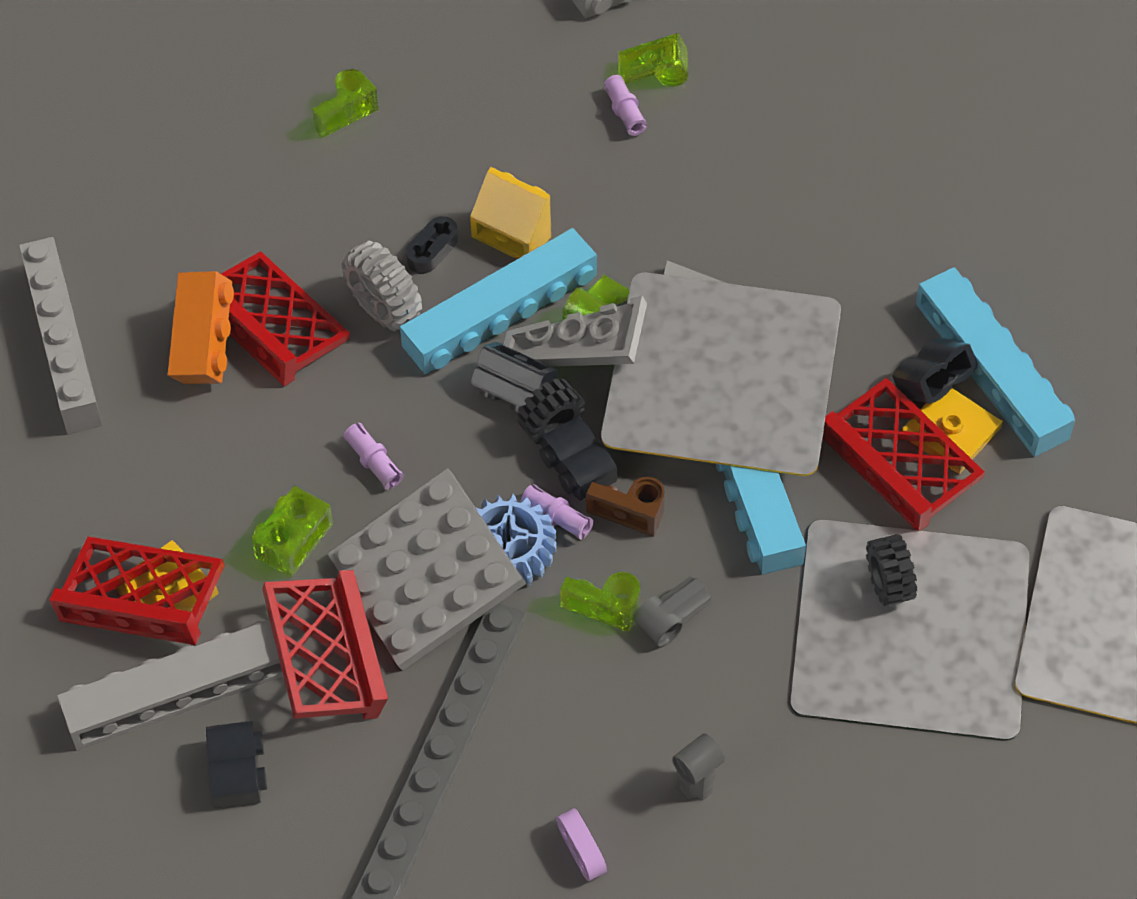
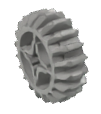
[341,240,422,332]

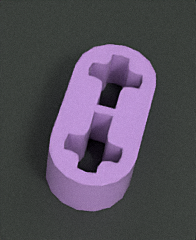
[556,808,607,881]

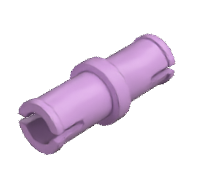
[603,75,647,136]
[343,422,404,490]
[521,484,593,540]

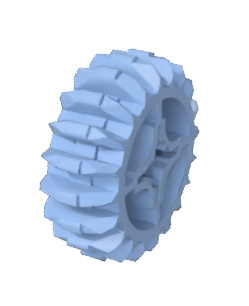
[475,494,557,586]

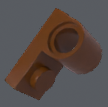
[586,477,665,537]

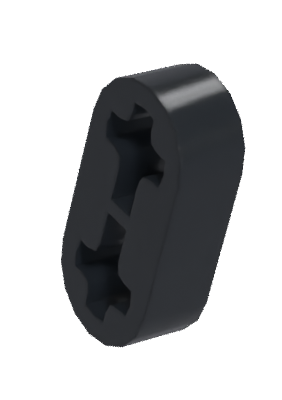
[406,216,458,274]

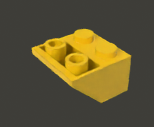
[470,167,551,259]

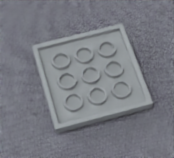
[327,468,526,671]

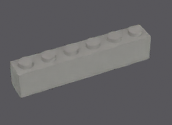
[19,237,103,434]
[57,620,293,751]

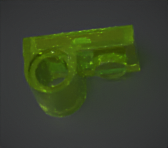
[618,33,689,86]
[312,69,379,138]
[562,274,630,321]
[560,572,641,633]

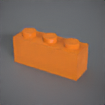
[168,271,234,384]

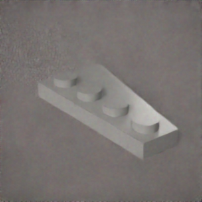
[503,296,647,367]

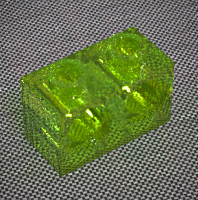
[252,485,334,578]

